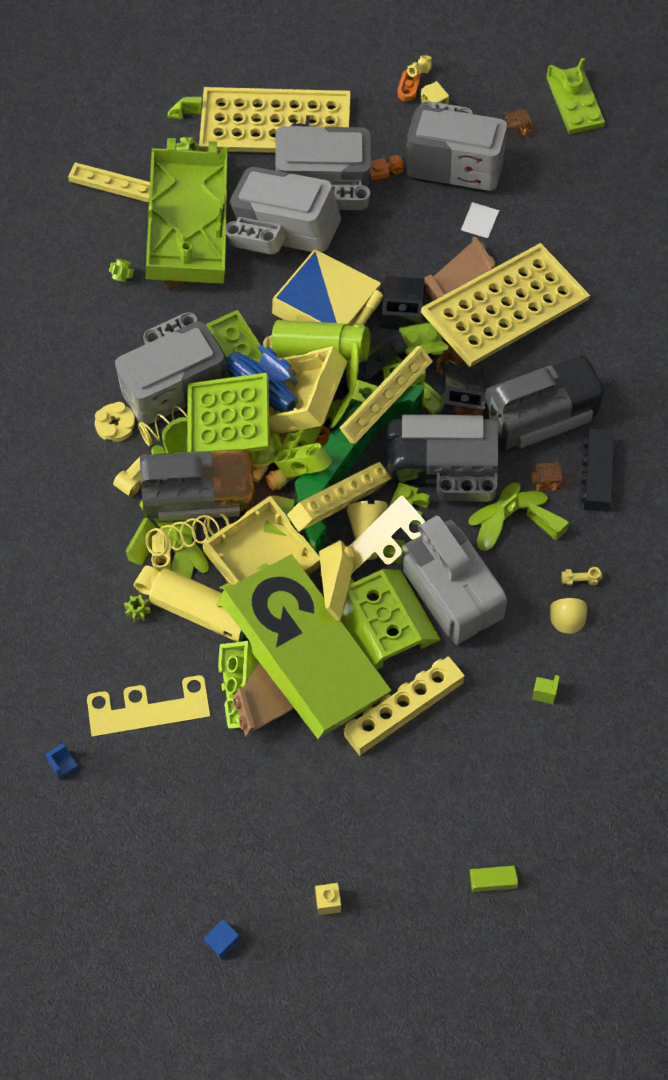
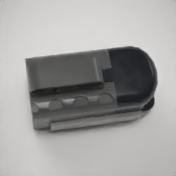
[386,415,498,502]

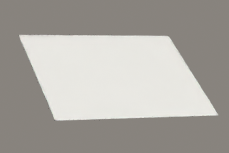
[461,202,499,238]

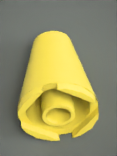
[347,501,388,560]

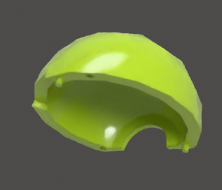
[162,417,188,453]

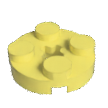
[95,402,136,442]

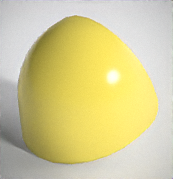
[550,598,587,634]

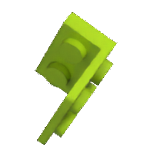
[399,322,448,355]

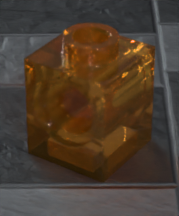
[531,462,562,491]

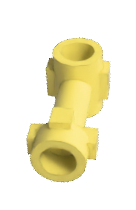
[407,55,432,77]
[561,567,602,586]

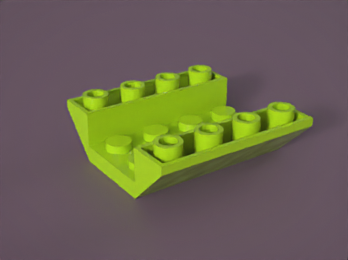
[340,569,440,670]

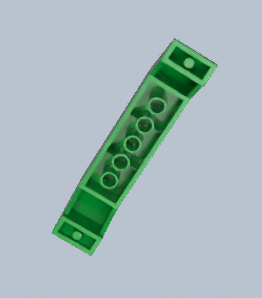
[294,385,424,556]

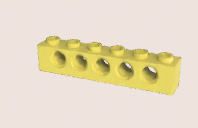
[287,462,391,532]
[344,656,465,756]

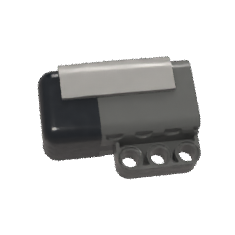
[484,355,604,451]

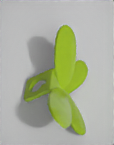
[330,342,378,428]
[468,483,548,551]
[154,518,209,579]

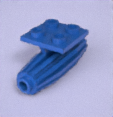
[226,344,298,413]

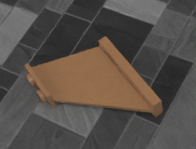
[424,236,496,331]
[233,662,295,737]

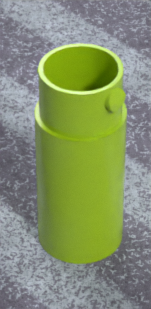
[271,320,370,362]

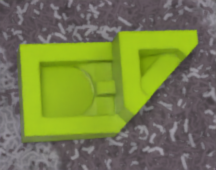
[167,97,202,119]

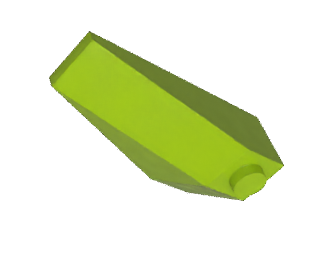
[218,641,259,729]

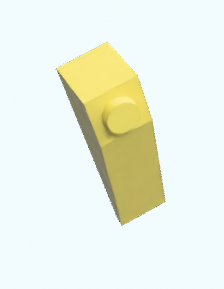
[319,540,354,621]

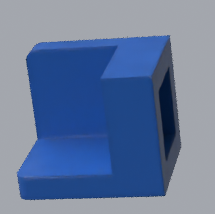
[45,743,79,780]
[204,919,240,960]

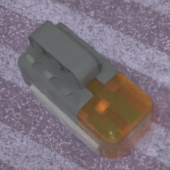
[139,449,255,522]

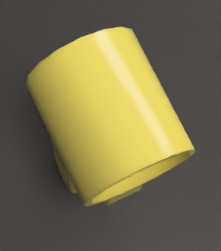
[113,457,141,497]
[151,533,172,572]

